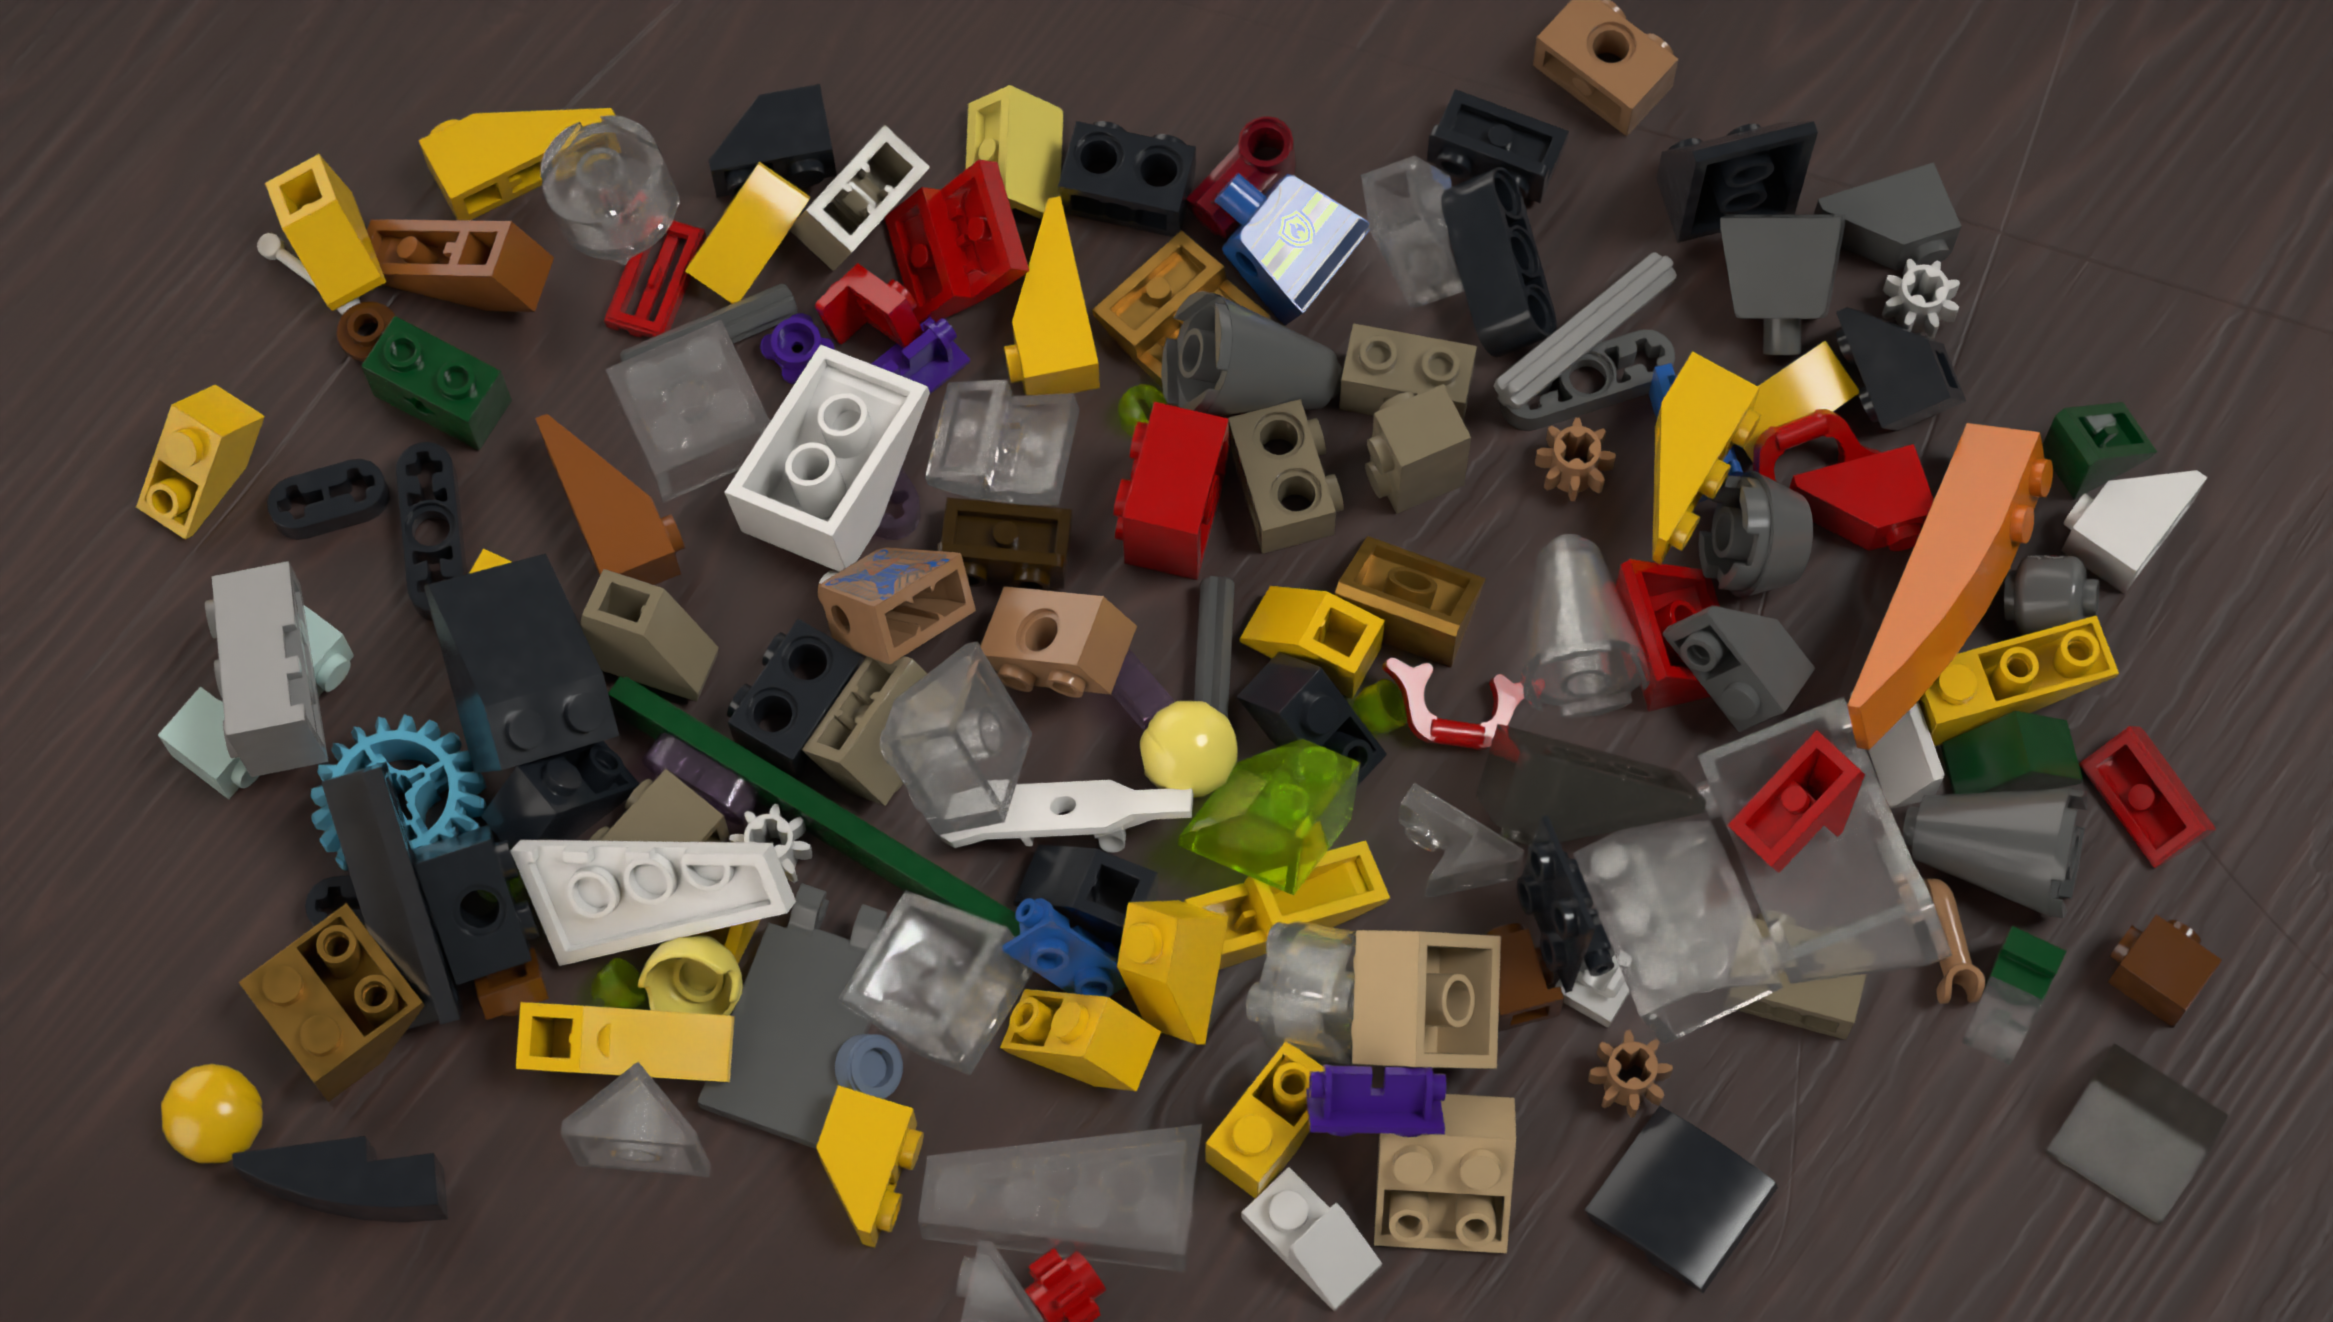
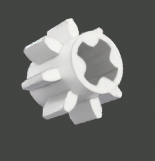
[1882,259,1960,339]
[730,804,812,883]

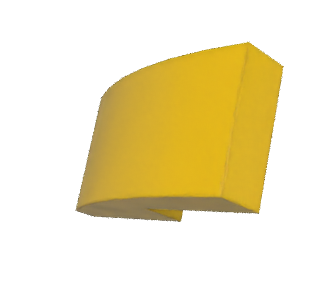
[685,161,810,304]
[1743,340,1859,462]

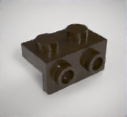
[937,497,1073,591]

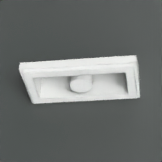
[1850,692,1945,809]

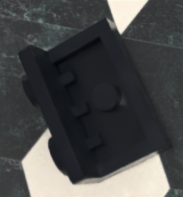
[1427,89,1569,203]

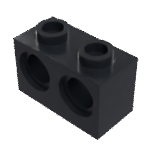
[1058,121,1196,237]
[727,619,864,780]

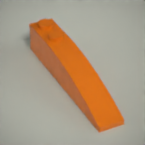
[1847,423,2053,750]

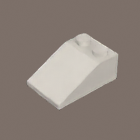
[725,344,930,572]

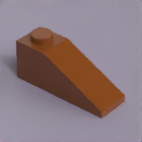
[367,219,554,312]
[535,414,686,585]

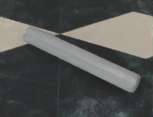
[1494,252,1677,409]

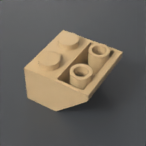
[1374,1094,1516,1253]

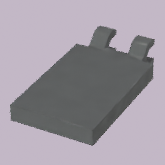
[697,883,892,1149]

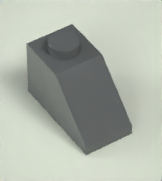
[1814,162,1962,271]

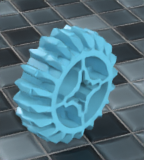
[311,714,487,871]

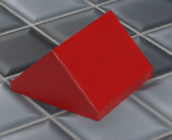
[1613,559,1720,712]

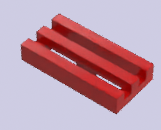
[604,213,707,338]

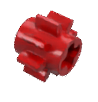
[1023,1247,1106,1322]

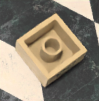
[1351,930,1501,1069]

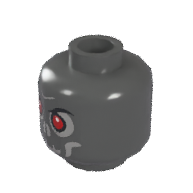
[2004,555,2099,635]

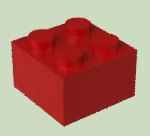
[1114,402,1229,580]

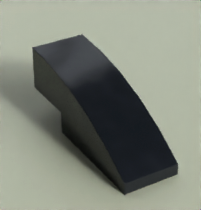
[232,1136,448,1222]

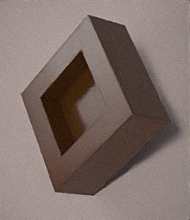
[474,948,549,1020]

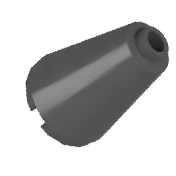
[1161,291,1343,416]
[1902,788,2088,918]

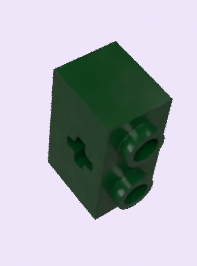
[361,316,512,451]

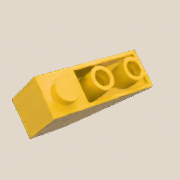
[1652,351,1762,565]
[1918,615,2119,746]
[516,1002,735,1082]

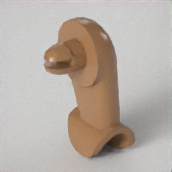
[1895,879,1985,1004]

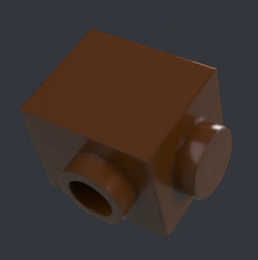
[2108,914,2222,1028]

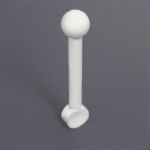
[257,233,360,315]

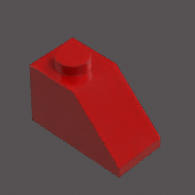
[1789,444,1934,551]

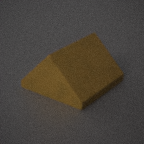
[1335,536,1486,667]

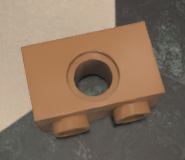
[1533,0,1679,136]
[977,587,1137,698]

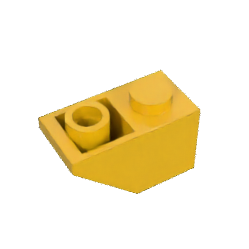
[265,154,386,311]
[136,385,265,540]
[1240,586,1385,699]
[1000,989,1161,1091]
[1206,1040,1323,1199]
[816,1085,924,1248]

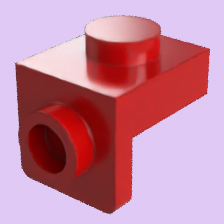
[815,263,924,348]

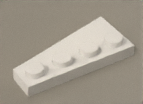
[510,840,796,966]

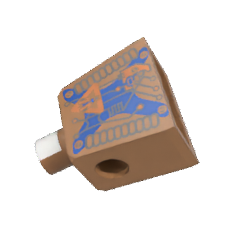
[818,547,976,664]

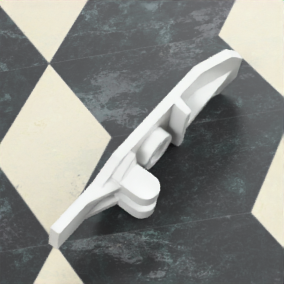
[937,780,1194,853]

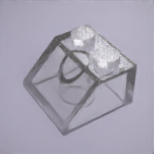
[879,642,1033,835]
[838,890,1034,1075]

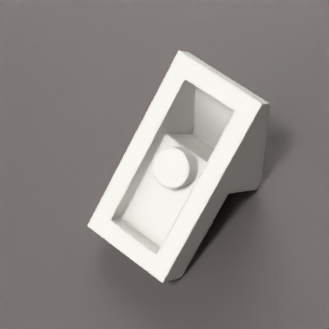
[1241,1167,1382,1312]

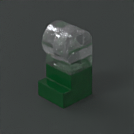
[1961,926,2067,1065]

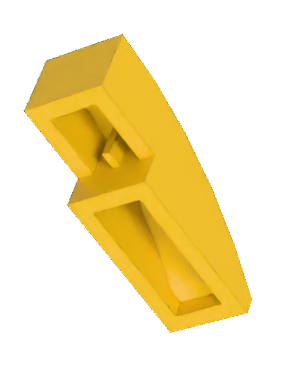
[1184,840,1390,970]

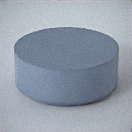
[835,1034,903,1099]

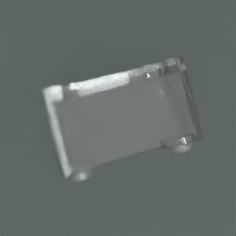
[1695,697,1952,984]

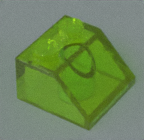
[1178,738,1360,895]

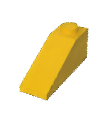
[418,108,624,221]
[1004,196,1100,402]

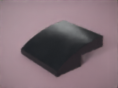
[1585,1106,1778,1294]

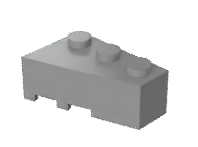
[205,561,328,777]

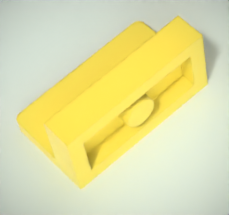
[965,85,1063,219]

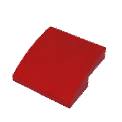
[885,159,1030,325]

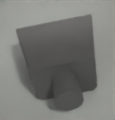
[1720,214,1845,355]

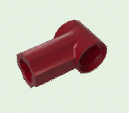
[1186,116,1296,238]

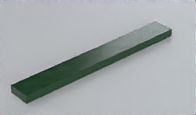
[608,676,1020,950]

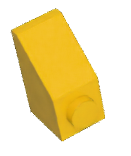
[1117,900,1228,1045]

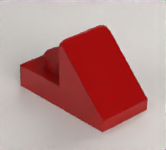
[1727,730,1865,873]

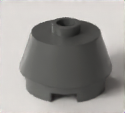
[1699,471,1813,598]

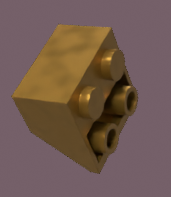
[239,903,425,1102]

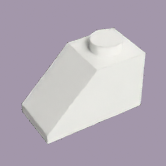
[2061,470,2207,594]

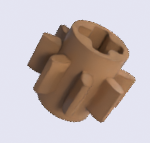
[1535,417,1616,501]
[1588,1030,1673,1118]

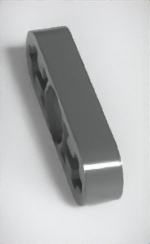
[1500,329,1675,431]

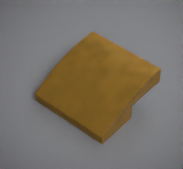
[1093,231,1271,388]

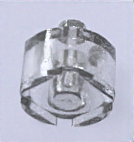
[540,115,679,264]
[1246,921,1356,1065]

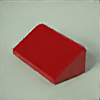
[2079,726,2216,868]

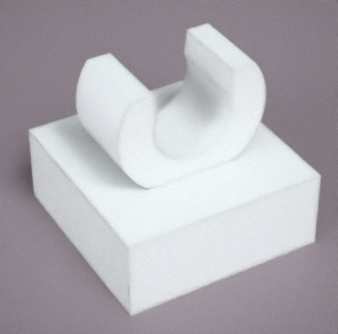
[1555,952,1643,1028]

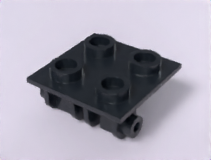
[1517,815,1616,993]

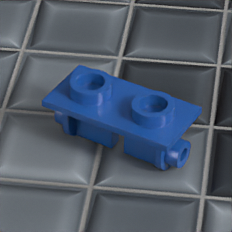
[1002,898,1126,997]

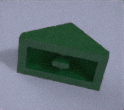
[2042,402,2157,500]
[1941,711,2083,794]

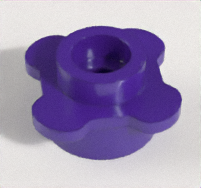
[760,313,835,384]

